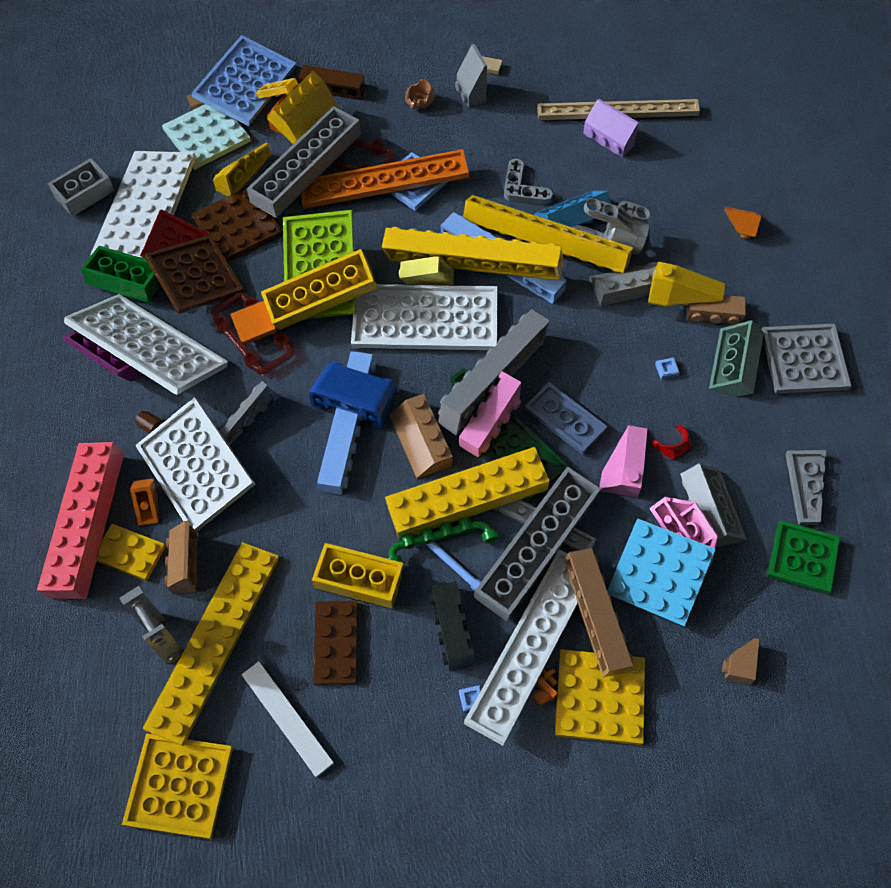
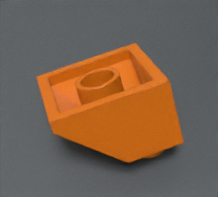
[724,206,761,239]

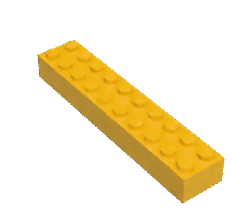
[381,227,564,281]

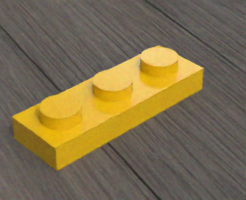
[256,78,298,99]

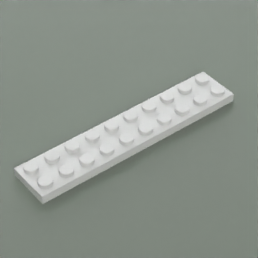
[464,550,578,746]

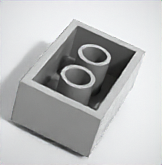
[48,158,115,217]

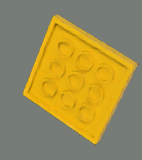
[555,649,645,745]
[122,733,233,839]

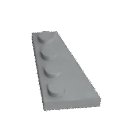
[219,381,279,446]
[786,450,826,525]

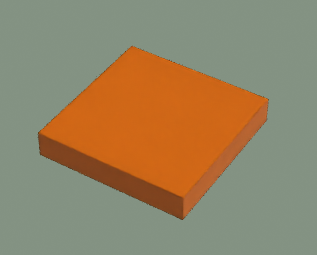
[231,301,277,345]

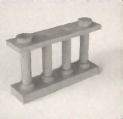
[119,586,184,664]

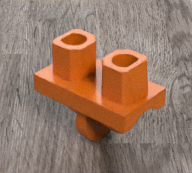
[533,668,558,706]

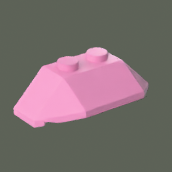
[650,497,719,566]

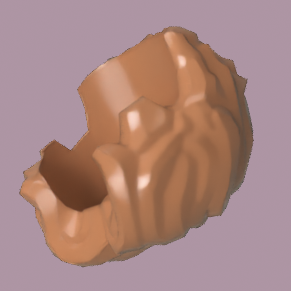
[405,79,435,109]

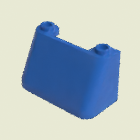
[309,362,397,430]

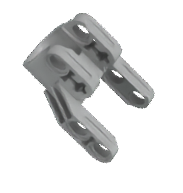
[573,198,650,255]

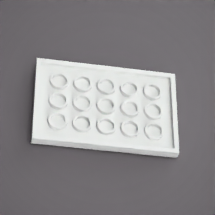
[135,397,255,532]

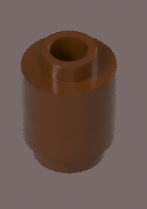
[135,411,164,434]

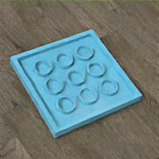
[607,518,716,627]

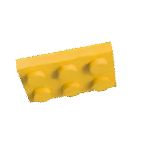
[96,524,166,581]

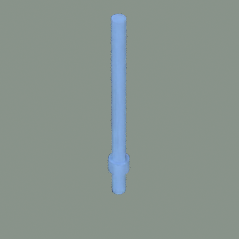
[416,533,482,592]

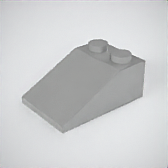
[455,44,487,108]

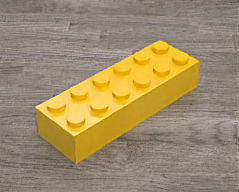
[261,249,378,330]

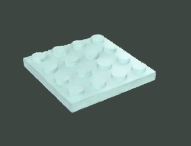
[162,104,251,170]

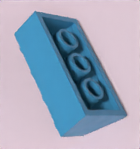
[534,190,611,228]

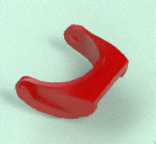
[652,424,692,460]

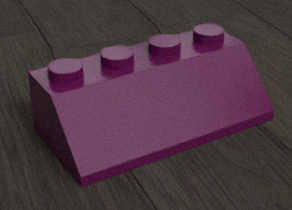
[63,331,144,382]

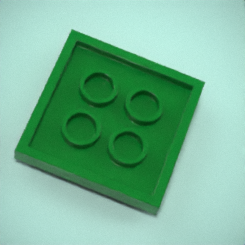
[767,520,840,594]

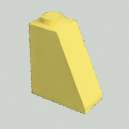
[399,256,454,286]

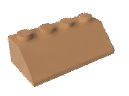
[389,394,453,480]

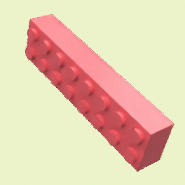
[37,442,124,599]

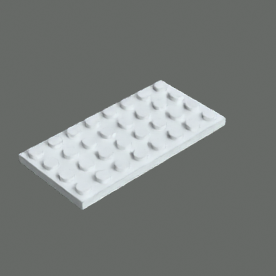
[90,151,196,259]
[351,284,497,350]
[64,294,228,395]

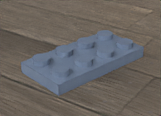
[524,382,607,455]

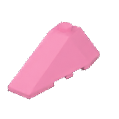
[599,425,647,498]

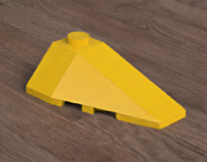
[213,143,271,196]
[648,262,725,307]

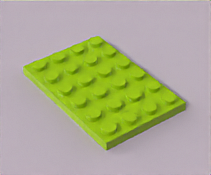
[283,210,357,319]

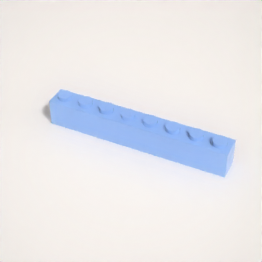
[441,212,567,304]
[317,351,376,495]

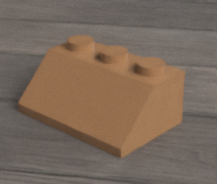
[165,520,198,594]

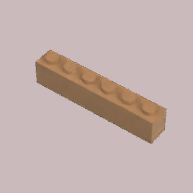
[564,548,633,678]

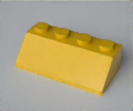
[312,543,403,609]

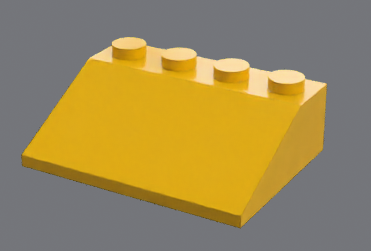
[267,70,340,144]

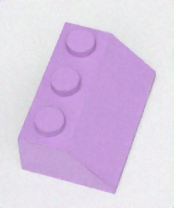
[583,99,639,157]

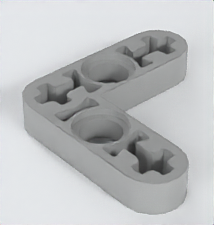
[504,159,553,205]

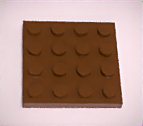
[191,187,283,262]
[145,235,244,314]

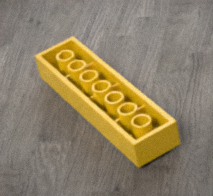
[385,447,549,541]

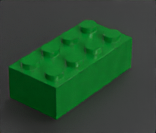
[81,246,161,303]

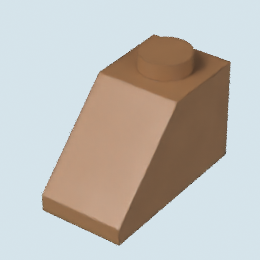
[722,638,759,685]

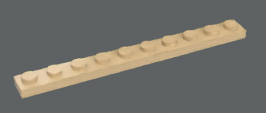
[537,99,700,120]

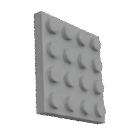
[762,324,851,394]

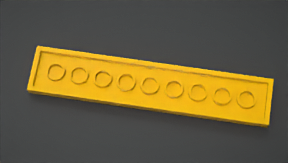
[143,542,279,746]

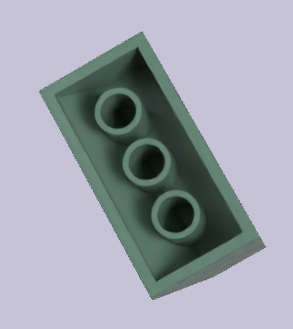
[709,320,764,397]

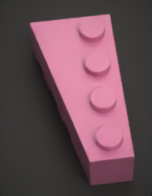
[459,371,521,457]

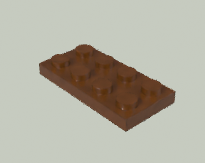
[313,601,358,686]

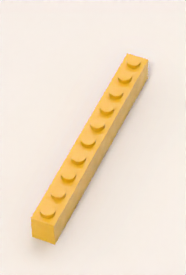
[463,195,633,273]

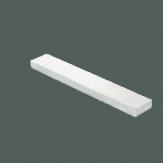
[241,662,334,778]

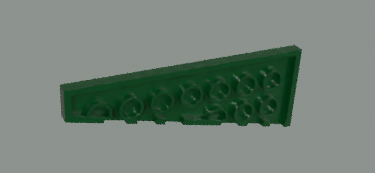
[450,368,569,504]

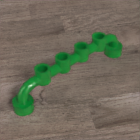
[388,518,499,563]

